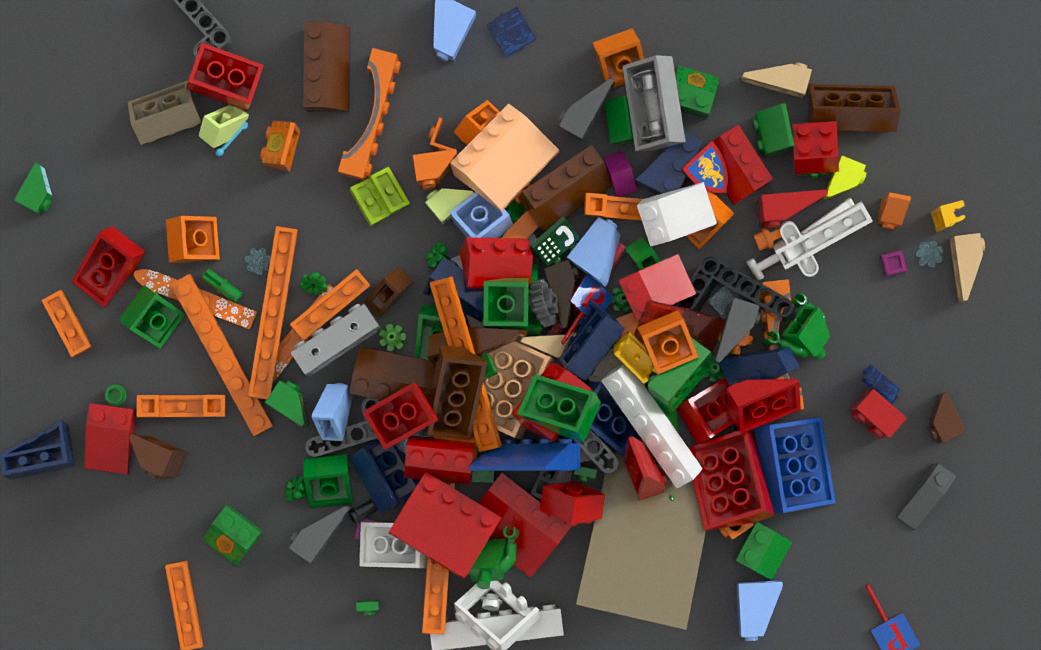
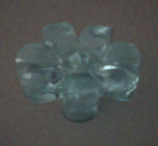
[916,240,944,268]
[245,248,271,275]

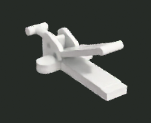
[746,198,873,281]

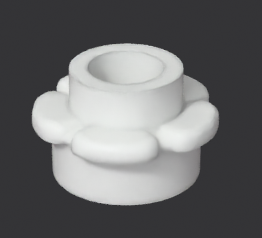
[481,593,502,611]

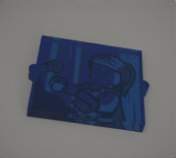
[487,7,536,57]
[861,364,900,404]

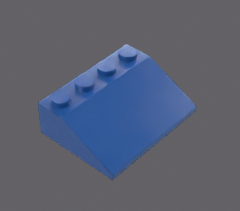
[754,417,836,514]
[469,439,580,471]

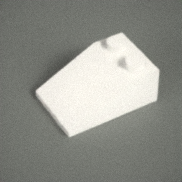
[637,182,717,247]
[359,522,428,568]

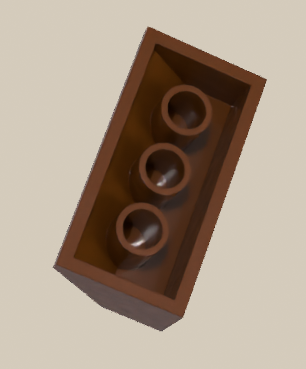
[303,22,350,112]
[808,84,901,133]
[518,145,612,233]
[425,345,487,440]
[349,346,436,402]
[130,434,189,479]

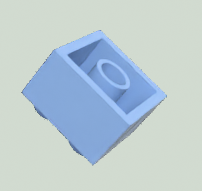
[449,192,513,238]

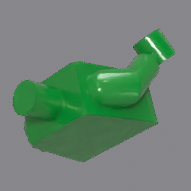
[763,293,830,360]
[468,526,519,589]

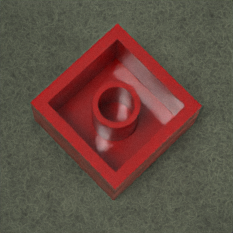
[793,121,839,175]
[849,389,907,438]
[540,481,605,526]

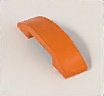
[584,193,643,221]
[137,395,225,417]

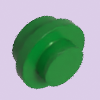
[105,384,127,406]

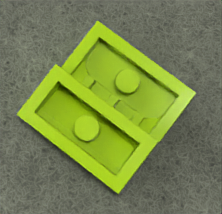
[349,167,410,227]

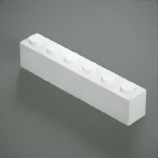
[601,363,702,488]
[430,604,564,650]

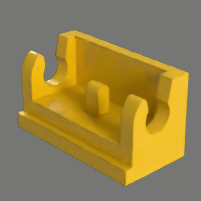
[930,200,965,233]
[613,331,656,384]

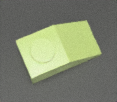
[199,105,249,148]
[425,188,474,224]

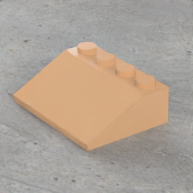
[450,104,559,211]
[481,341,556,439]

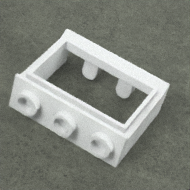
[454,581,540,650]

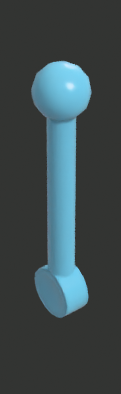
[215,121,248,157]

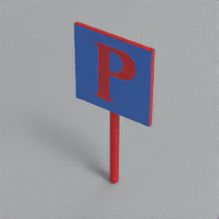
[561,274,613,344]
[865,584,920,650]

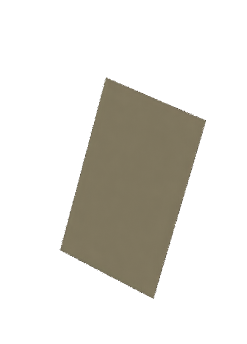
[576,448,706,630]

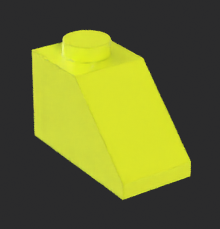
[823,156,867,200]

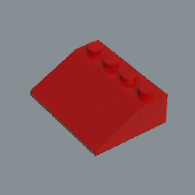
[688,431,774,531]
[389,472,501,579]
[478,473,571,578]

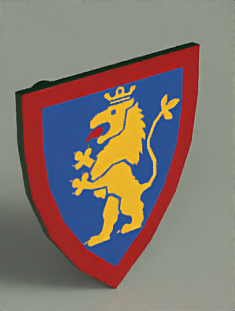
[681,140,728,193]

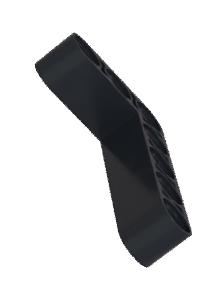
[677,256,797,323]

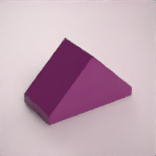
[602,151,637,197]

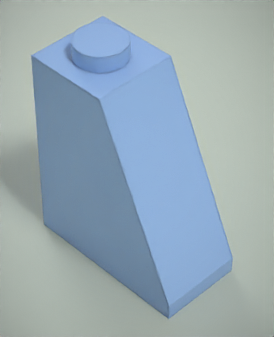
[433,0,476,62]
[567,217,621,287]
[312,383,353,441]
[736,580,783,641]

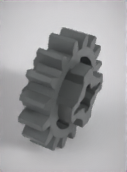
[529,279,559,327]

